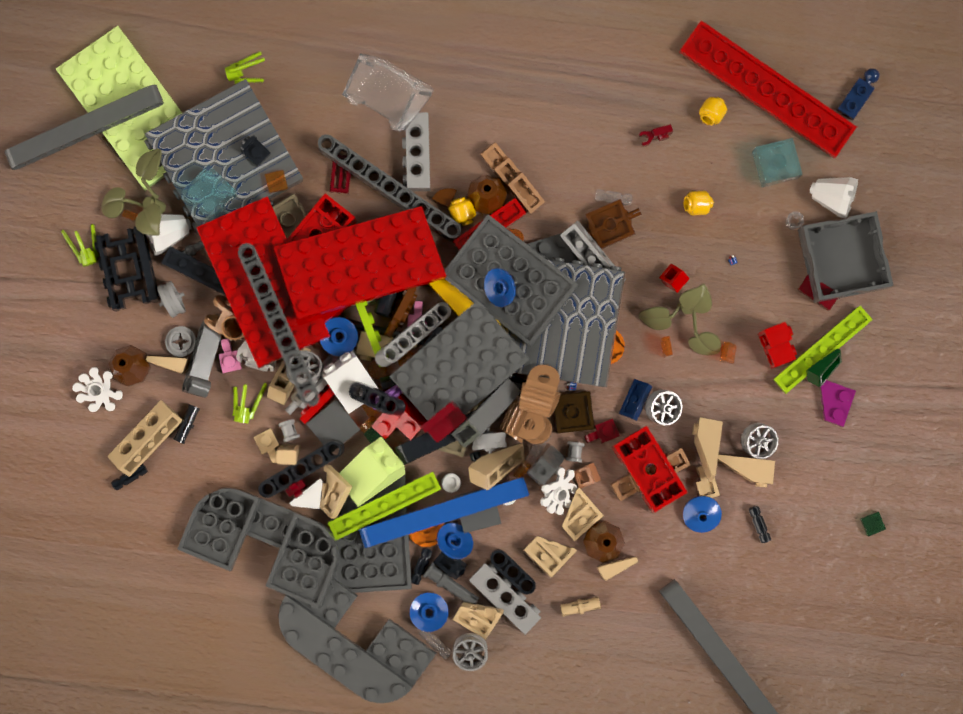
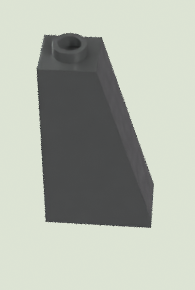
[451,378,521,448]
[526,445,566,486]

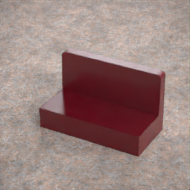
[421,400,467,443]

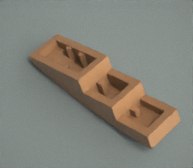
[480,142,545,214]
[610,448,691,501]

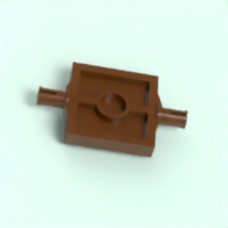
[586,199,642,249]
[384,287,417,338]

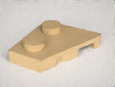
[320,465,352,519]
[562,488,604,541]
[523,536,577,578]
[453,602,504,640]

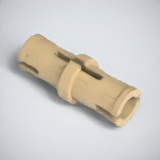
[560,597,601,617]

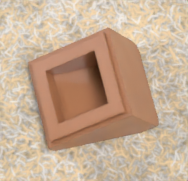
[574,463,601,489]

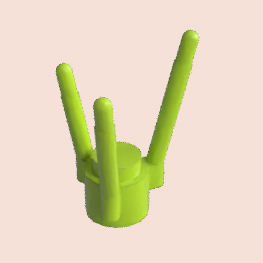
[225,52,265,84]
[61,224,100,267]
[232,383,267,424]

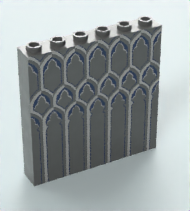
[144,79,303,234]
[499,255,625,388]

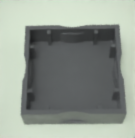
[798,211,894,303]

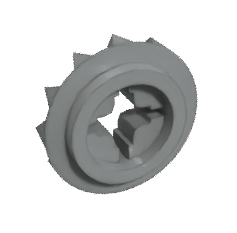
[165,326,196,357]

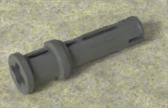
[423,562,479,604]

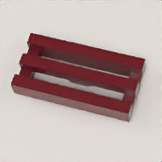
[330,155,351,194]

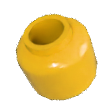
[699,97,727,126]
[683,191,713,216]
[449,197,476,226]

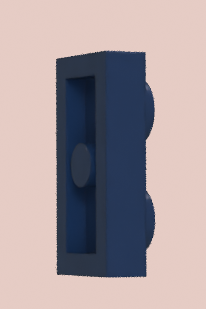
[619,379,653,421]

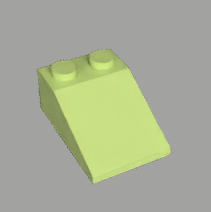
[339,437,405,507]

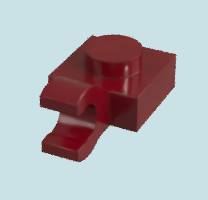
[639,124,673,147]
[584,419,620,444]
[285,479,307,498]

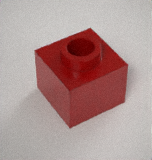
[659,264,690,293]

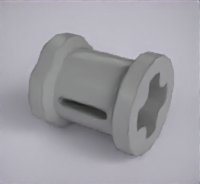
[278,419,300,443]
[566,441,585,463]

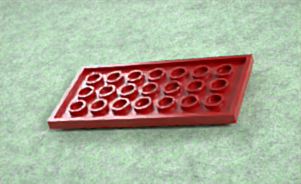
[196,196,331,368]
[273,206,446,321]

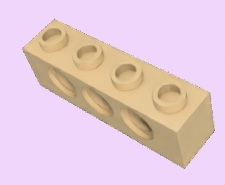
[107,400,182,477]

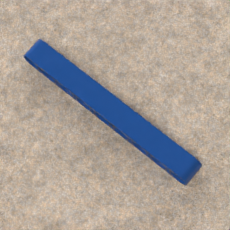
[359,477,529,548]

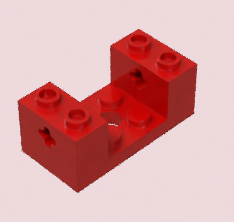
[287,193,357,243]
[611,426,688,513]

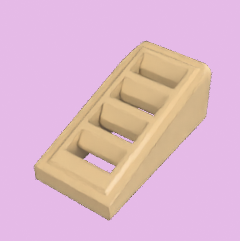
[146,356,190,375]
[277,444,301,465]
[596,557,638,580]

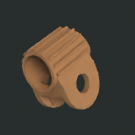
[204,295,244,341]
[519,365,560,417]
[499,401,552,445]

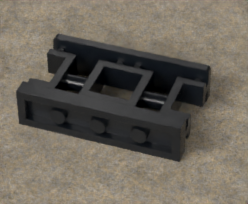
[94,226,161,312]

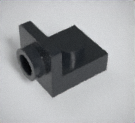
[240,135,271,167]
[433,552,468,580]

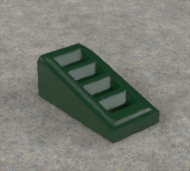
[806,348,842,387]

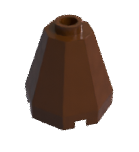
[466,174,507,215]
[108,345,151,387]
[583,521,625,563]

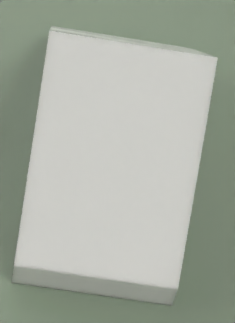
[290,479,324,509]

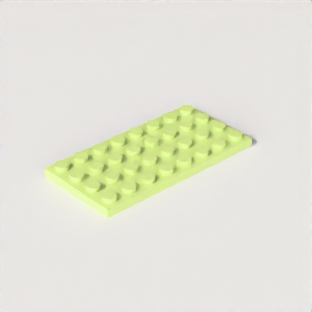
[56,26,182,190]

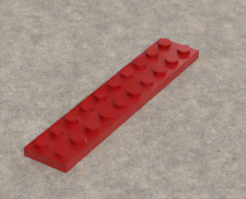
[679,20,857,159]

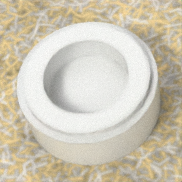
[442,473,461,493]

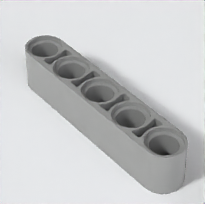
[375,302,451,367]

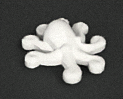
[72,367,123,412]
[540,467,578,515]

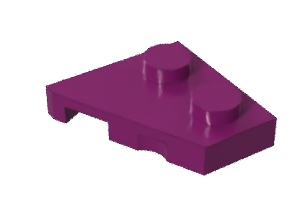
[821,380,856,427]

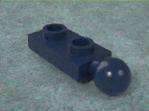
[837,68,880,120]

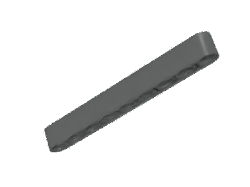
[4,85,164,170]
[318,134,461,241]
[238,243,320,407]
[659,579,778,714]

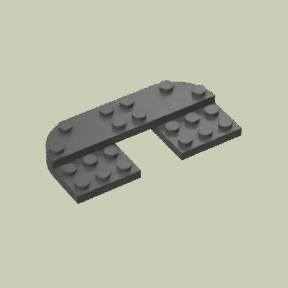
[178,488,339,608]
[279,578,437,703]

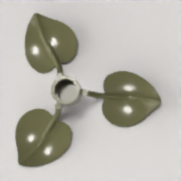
[101,149,166,236]
[638,283,721,355]

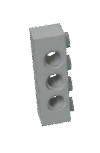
[402,112,430,192]
[560,220,626,282]
[469,563,541,635]

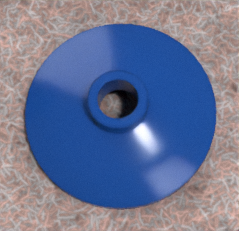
[484,268,515,307]
[320,317,358,356]
[683,496,722,533]
[437,523,473,559]
[410,593,449,632]

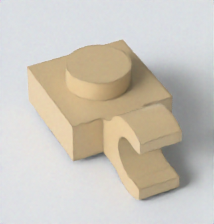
[254,428,280,464]
[695,466,720,498]

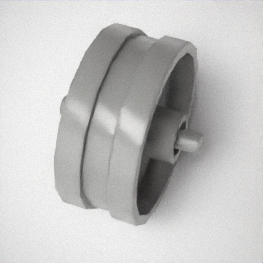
[157,281,186,318]
[286,350,322,385]
[645,389,683,425]
[741,423,779,459]
[472,428,507,454]
[453,633,488,671]

